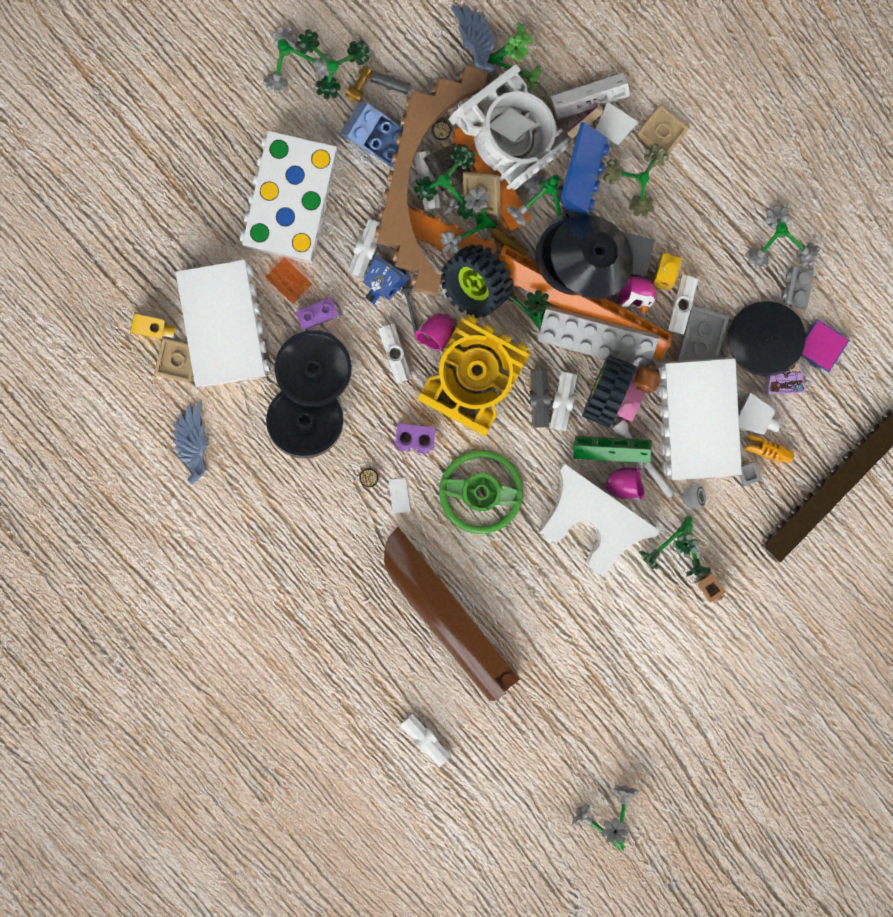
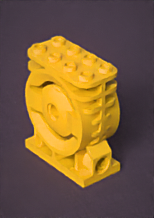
[417,314,531,436]

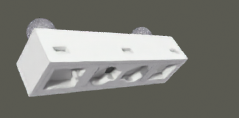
[550,71,630,120]

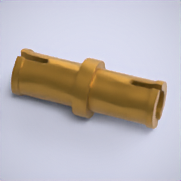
[490,227,528,255]

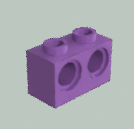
[296,297,339,331]
[395,423,436,454]

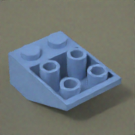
[340,101,403,167]

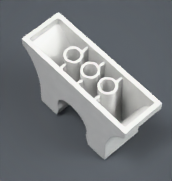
[538,464,660,577]

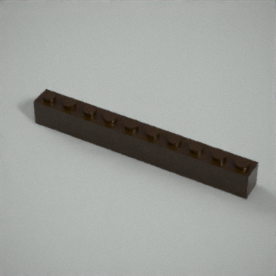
[761,409,893,563]

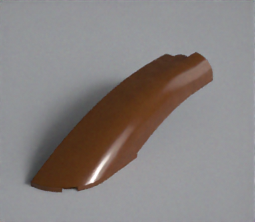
[384,527,520,701]

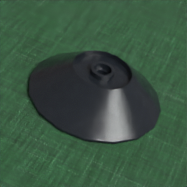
[551,214,633,299]

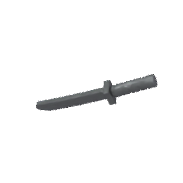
[398,268,417,333]

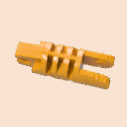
[744,434,794,463]

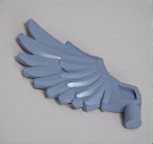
[451,5,496,73]
[173,401,208,485]

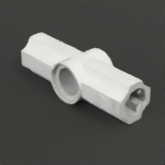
[414,151,441,211]
[348,219,381,279]
[667,275,698,335]
[378,324,412,384]
[550,372,578,431]
[400,713,451,767]

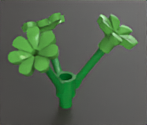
[488,22,542,90]

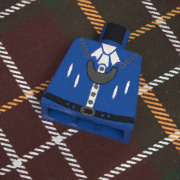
[363,254,410,304]

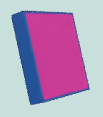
[802,320,850,372]

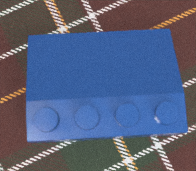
[561,122,610,215]

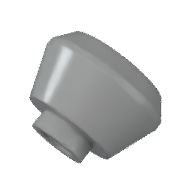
[682,484,706,510]

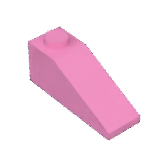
[617,368,646,422]

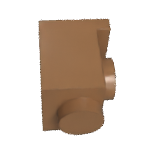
[695,572,726,603]

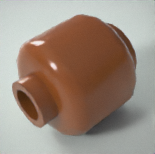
[633,364,661,394]

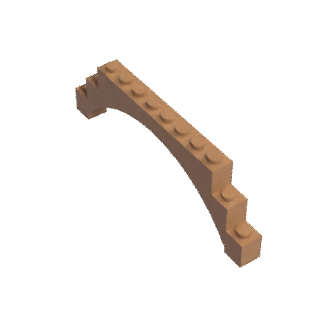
[374,65,488,297]

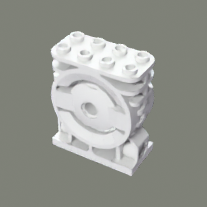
[449,64,571,190]

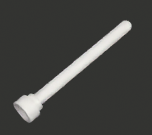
[612,419,673,498]

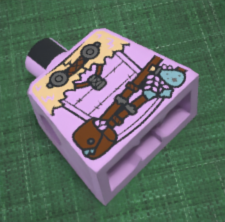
[766,362,805,394]

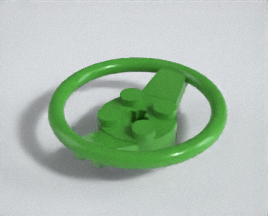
[439,450,523,534]

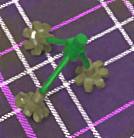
[603,143,669,217]

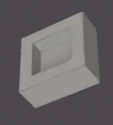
[739,462,762,486]

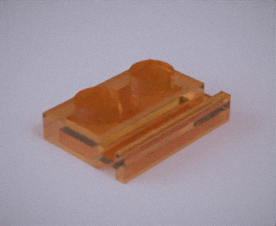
[265,257,312,304]

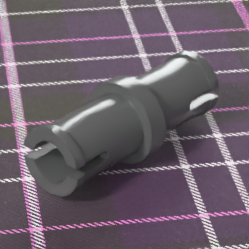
[370,70,411,95]

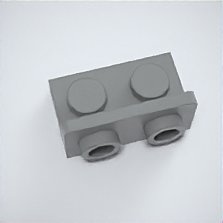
[782,265,815,309]

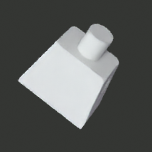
[595,102,638,147]
[738,393,781,435]

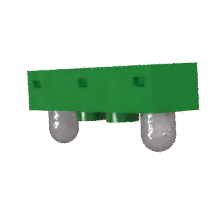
[573,436,652,470]

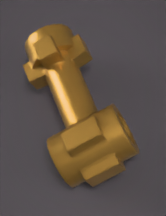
[345,66,373,102]

